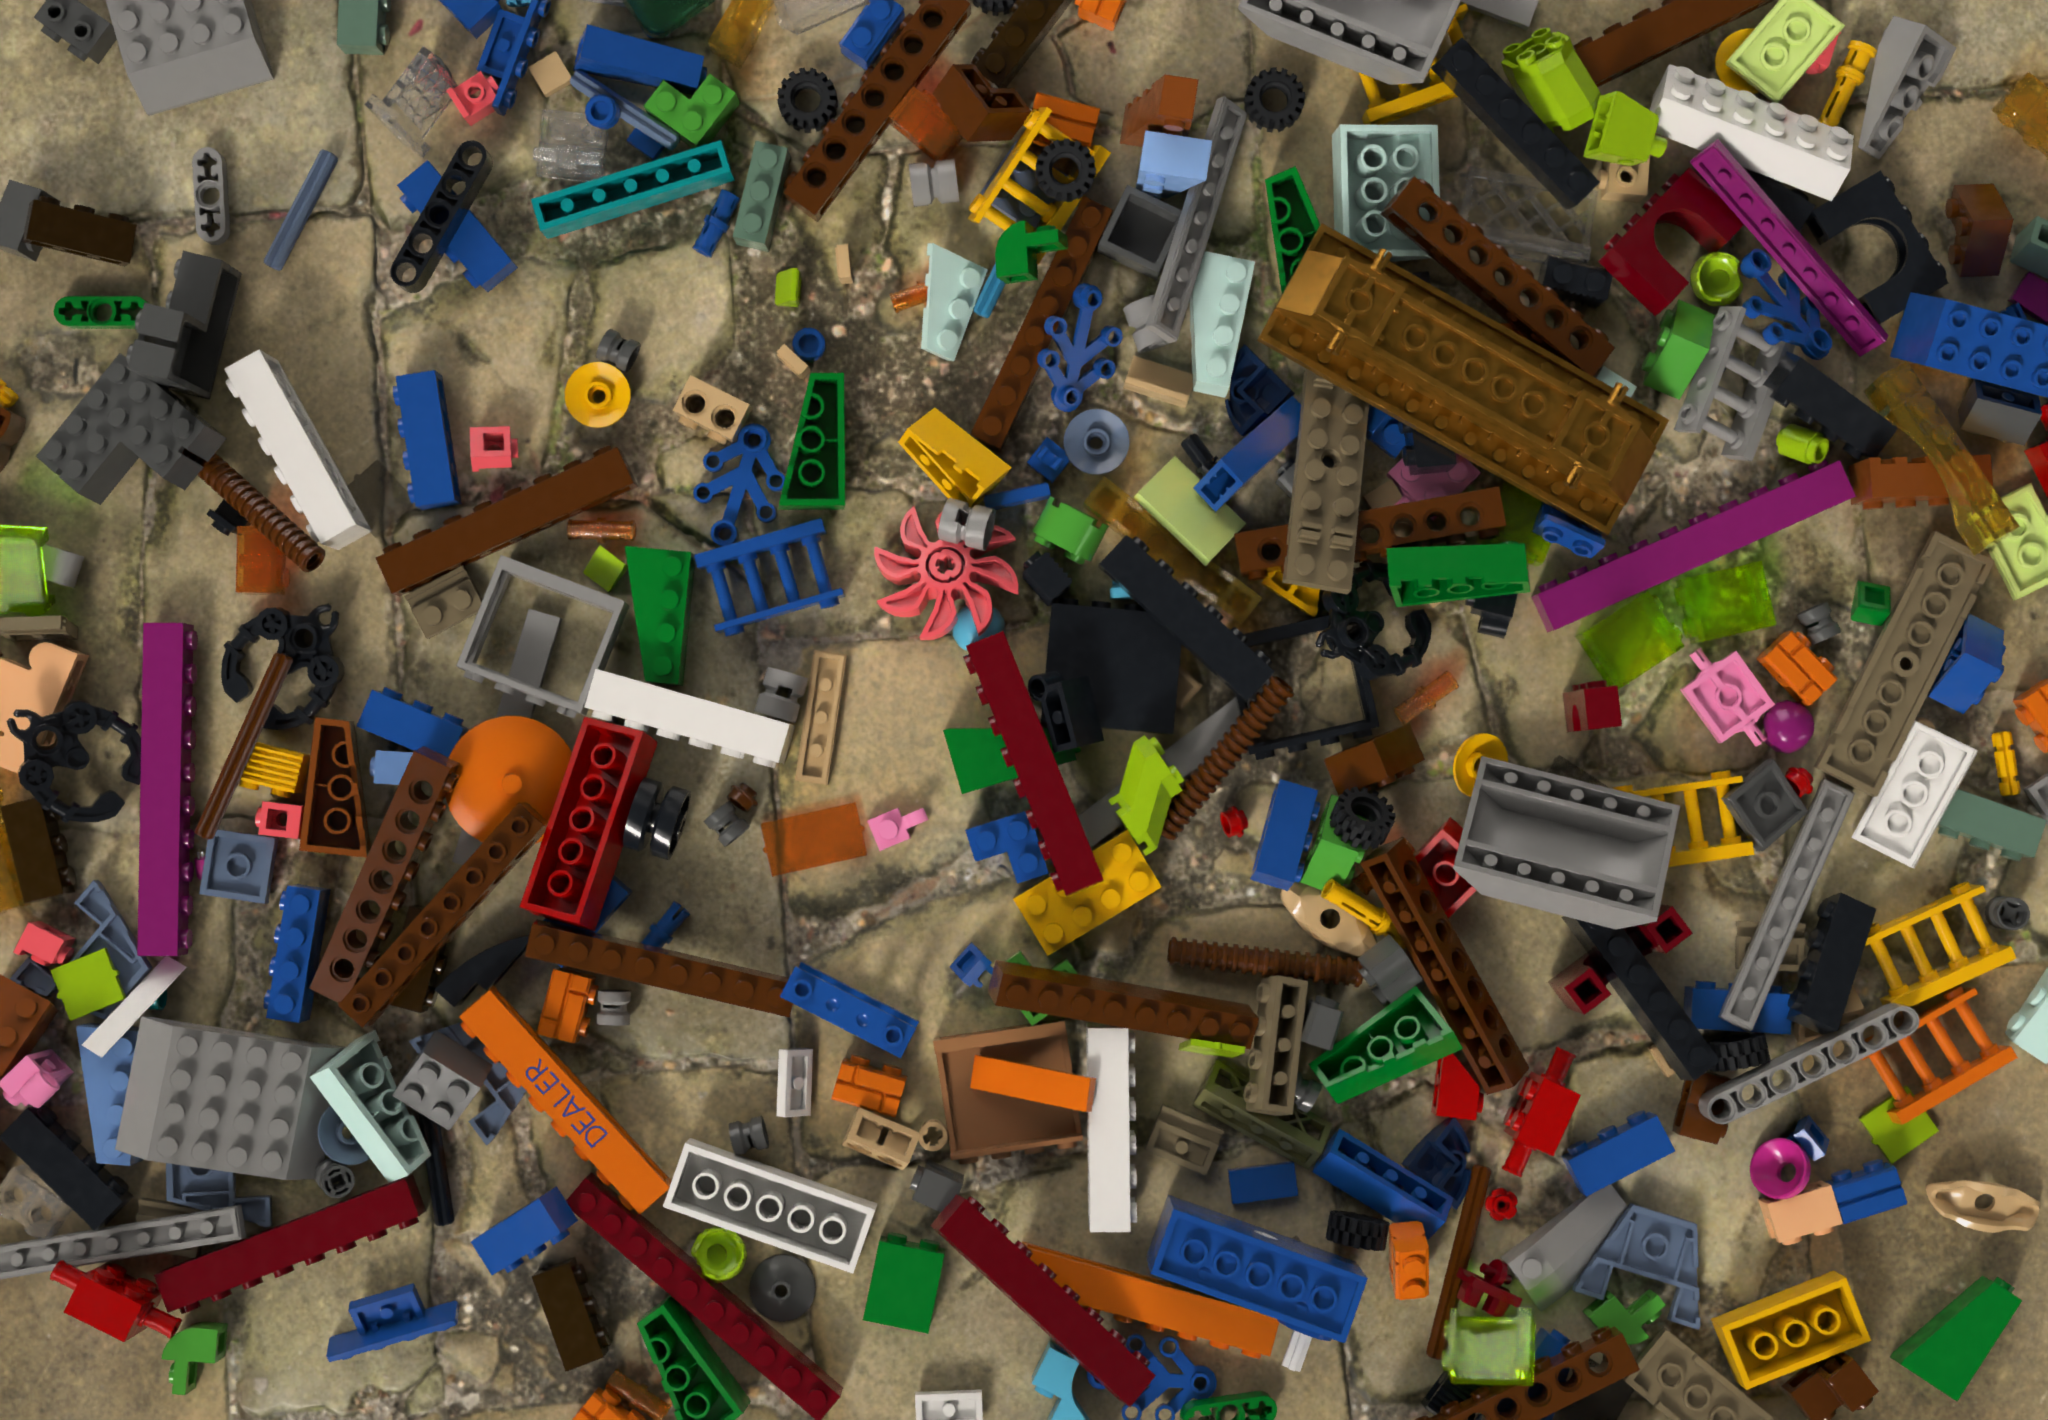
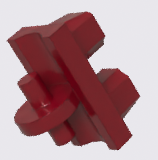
[1456,1259,1523,1320]

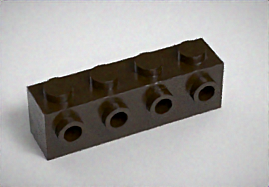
[971,0,1073,88]

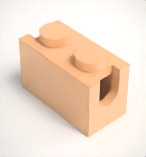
[1758,1180,1843,1245]

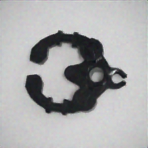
[1315,559,1431,680]
[221,603,345,730]
[7,699,141,823]

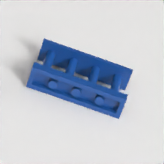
[694,518,845,637]
[780,962,919,1058]

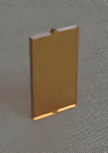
[761,802,867,877]

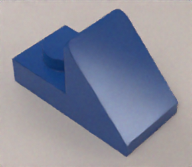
[1366,404,1406,459]

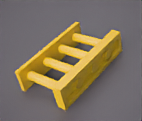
[1358,4,1490,125]
[968,107,1111,265]
[1612,770,1755,867]
[1865,881,2017,1012]

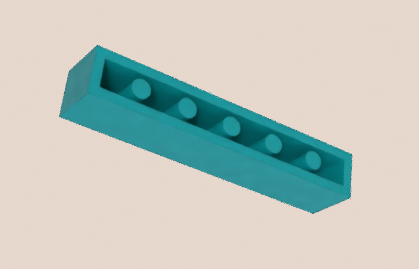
[531,140,735,239]

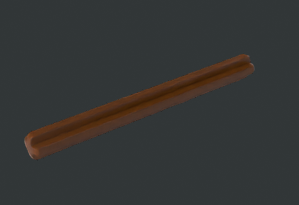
[195,653,293,839]
[1426,1164,1491,1360]

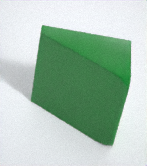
[1851,580,1891,626]

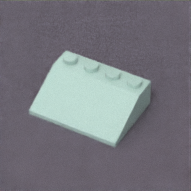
[1332,124,1440,262]

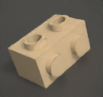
[1596,155,1650,203]

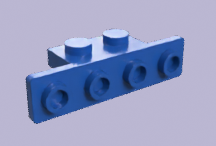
[476,0,551,116]
[326,1283,459,1362]

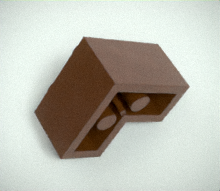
[932,64,1031,142]
[1945,183,2014,277]
[1323,723,1425,796]
[1781,1352,1879,1420]

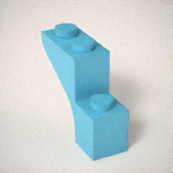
[1032,1341,1090,1420]

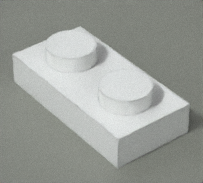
[776,1048,813,1117]
[915,1389,983,1420]

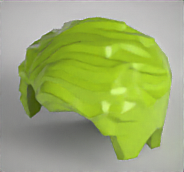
[1690,252,1743,307]
[691,1226,747,1283]

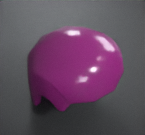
[1762,700,1814,754]

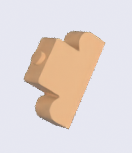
[0,642,89,774]

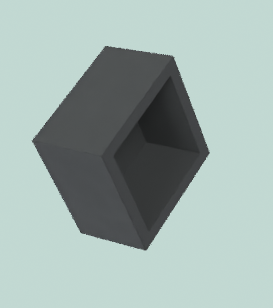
[1097,185,1182,280]
[392,1030,493,1131]

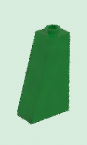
[943,728,1081,794]
[1890,1276,2023,1401]

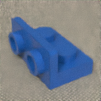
[1532,501,1606,559]

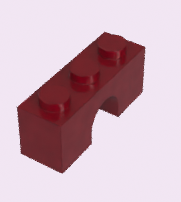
[1563,680,1622,732]

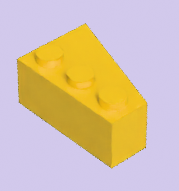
[898,408,1012,508]

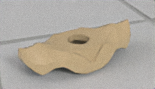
[1280,880,1378,957]
[1925,1180,2040,1233]

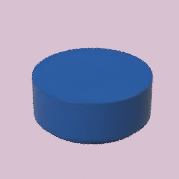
[585,94,620,130]
[792,328,826,362]

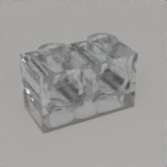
[0,1164,73,1239]

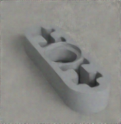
[192,147,230,245]

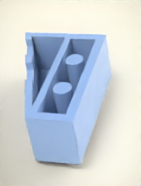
[1136,130,1212,200]

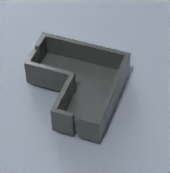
[126,251,242,400]
[36,353,227,505]

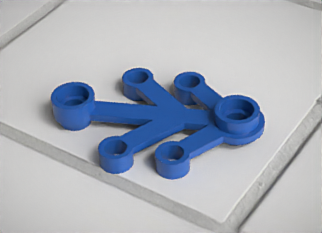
[1740,249,1832,360]
[1037,283,1123,412]
[693,423,785,547]
[1087,1333,1217,1420]

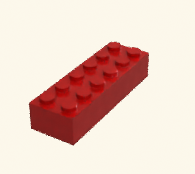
[519,717,658,931]

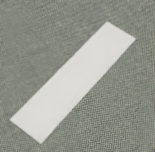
[82,956,187,1058]

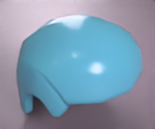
[952,606,1005,651]

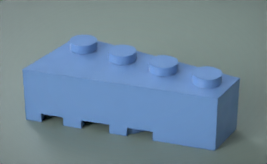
[76,1023,143,1166]

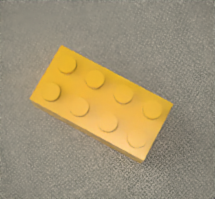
[1013,830,1162,956]
[1711,1270,1871,1390]

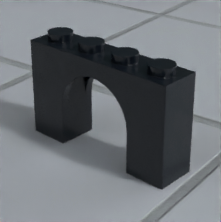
[1806,170,1949,324]

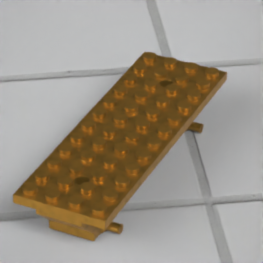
[1257,223,1669,537]

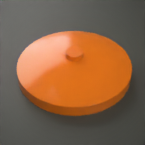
[445,715,572,844]

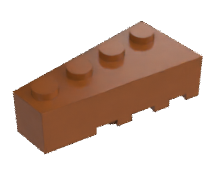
[1120,74,1199,147]
[1848,454,1994,510]
[299,717,371,858]

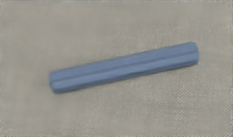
[570,70,681,150]
[264,149,338,271]

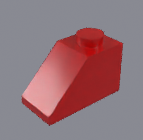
[1431,1053,1484,1121]

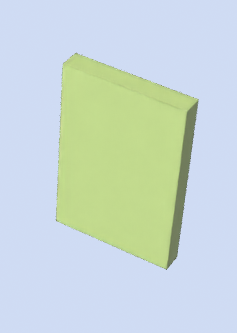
[1725,0,1845,103]
[1133,456,1246,566]
[1969,483,2048,600]

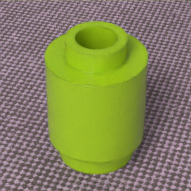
[1776,424,1829,464]

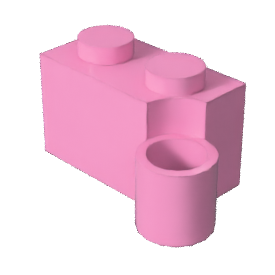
[0,1049,74,1108]

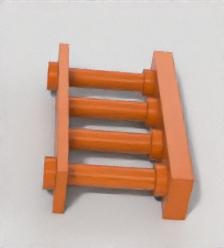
[1860,985,2018,1125]

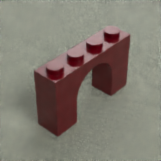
[1598,167,1744,317]
[1548,904,1693,1015]

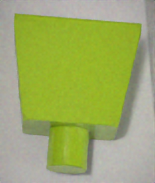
[1583,91,1667,166]

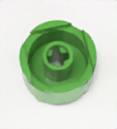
[1032,496,1109,564]

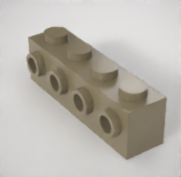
[1244,975,1308,1116]

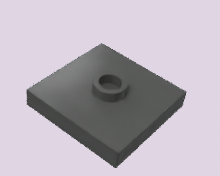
[1721,759,1809,852]

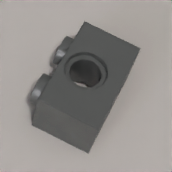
[909,1160,964,1212]

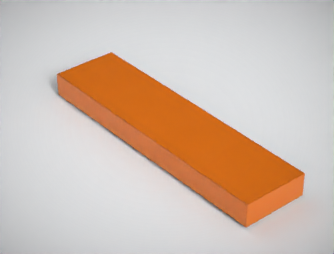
[970,1055,1096,1112]

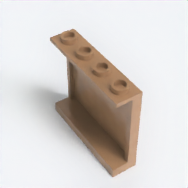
[933,1018,1083,1164]

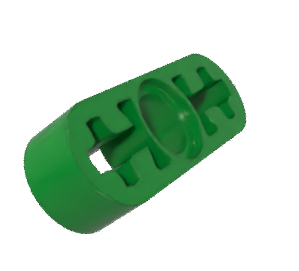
[54,296,150,329]
[1180,1391,1277,1420]

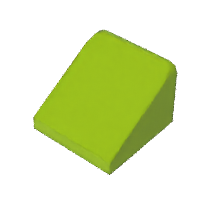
[775,268,802,307]
[583,545,628,593]

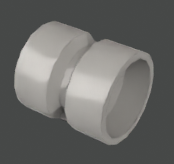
[909,159,959,207]
[1123,294,1169,353]
[938,498,996,551]
[754,667,808,723]

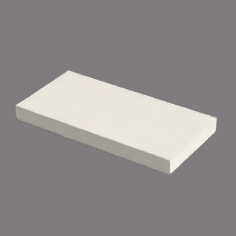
[1851,721,1978,869]

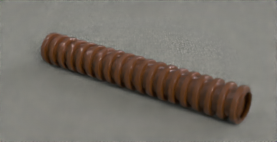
[182,449,325,572]
[1161,676,1295,840]
[1167,937,1363,988]

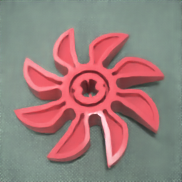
[874,506,1019,640]

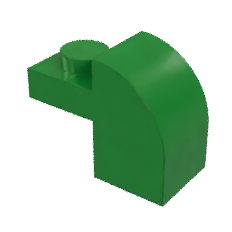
[995,220,1068,284]

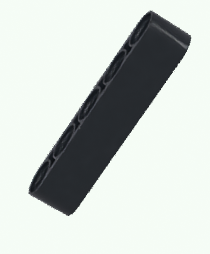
[390,140,493,293]

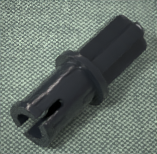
[1181,433,1219,477]

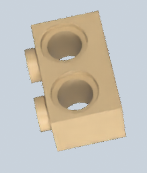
[673,375,753,445]
[842,1107,921,1170]

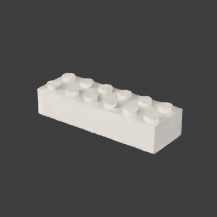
[1650,64,1854,202]
[224,349,372,550]
[584,669,795,768]
[1086,1022,1137,1232]
[663,1138,877,1274]

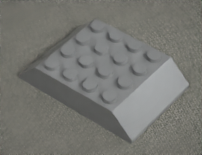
[106,0,274,116]
[1238,0,1461,85]
[1453,756,1680,930]
[115,1016,345,1180]

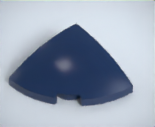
[1225,344,1295,437]
[1401,1117,1471,1210]

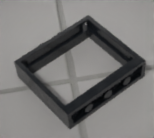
[1233,615,1380,760]

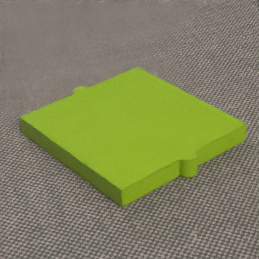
[50,948,126,1021]
[1179,1038,1245,1058]
[1858,1085,1939,1164]

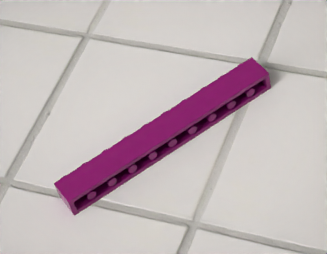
[1532,459,1856,633]
[137,623,198,956]

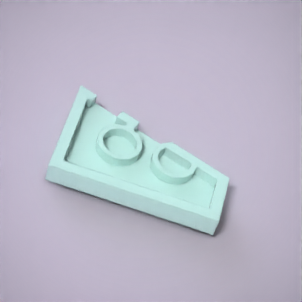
[921,243,988,361]

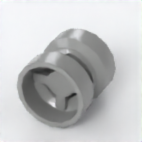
[597,990,631,1026]

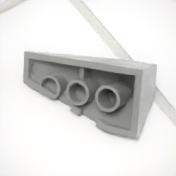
[1858,16,1956,159]
[1501,1184,1627,1312]

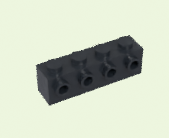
[1763,351,1898,460]
[1787,893,1876,1035]
[0,1106,134,1231]

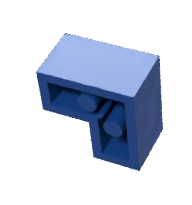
[1928,613,2006,714]
[965,811,1049,884]

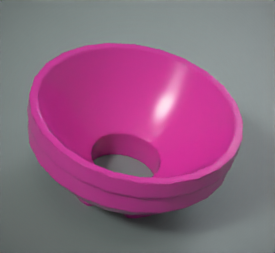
[1750,1138,1811,1199]

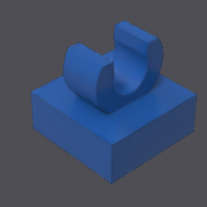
[1027,437,1070,484]
[949,942,994,988]
[1787,1115,1830,1161]

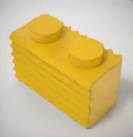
[238,742,310,798]

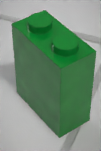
[863,1232,946,1334]

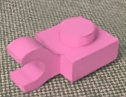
[867,808,929,851]

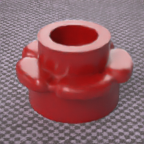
[1785,767,1813,798]
[1220,806,1248,838]
[1485,1188,1518,1221]

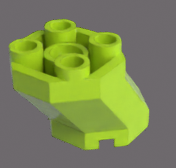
[1501,27,1601,133]
[1108,735,1185,856]

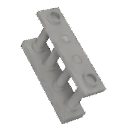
[1674,306,1796,461]

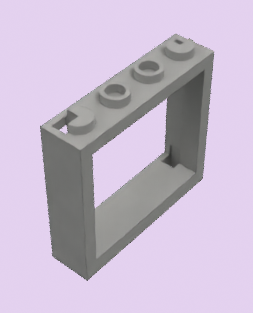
[456,555,629,719]

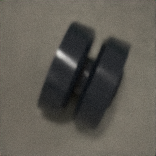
[623,777,691,860]

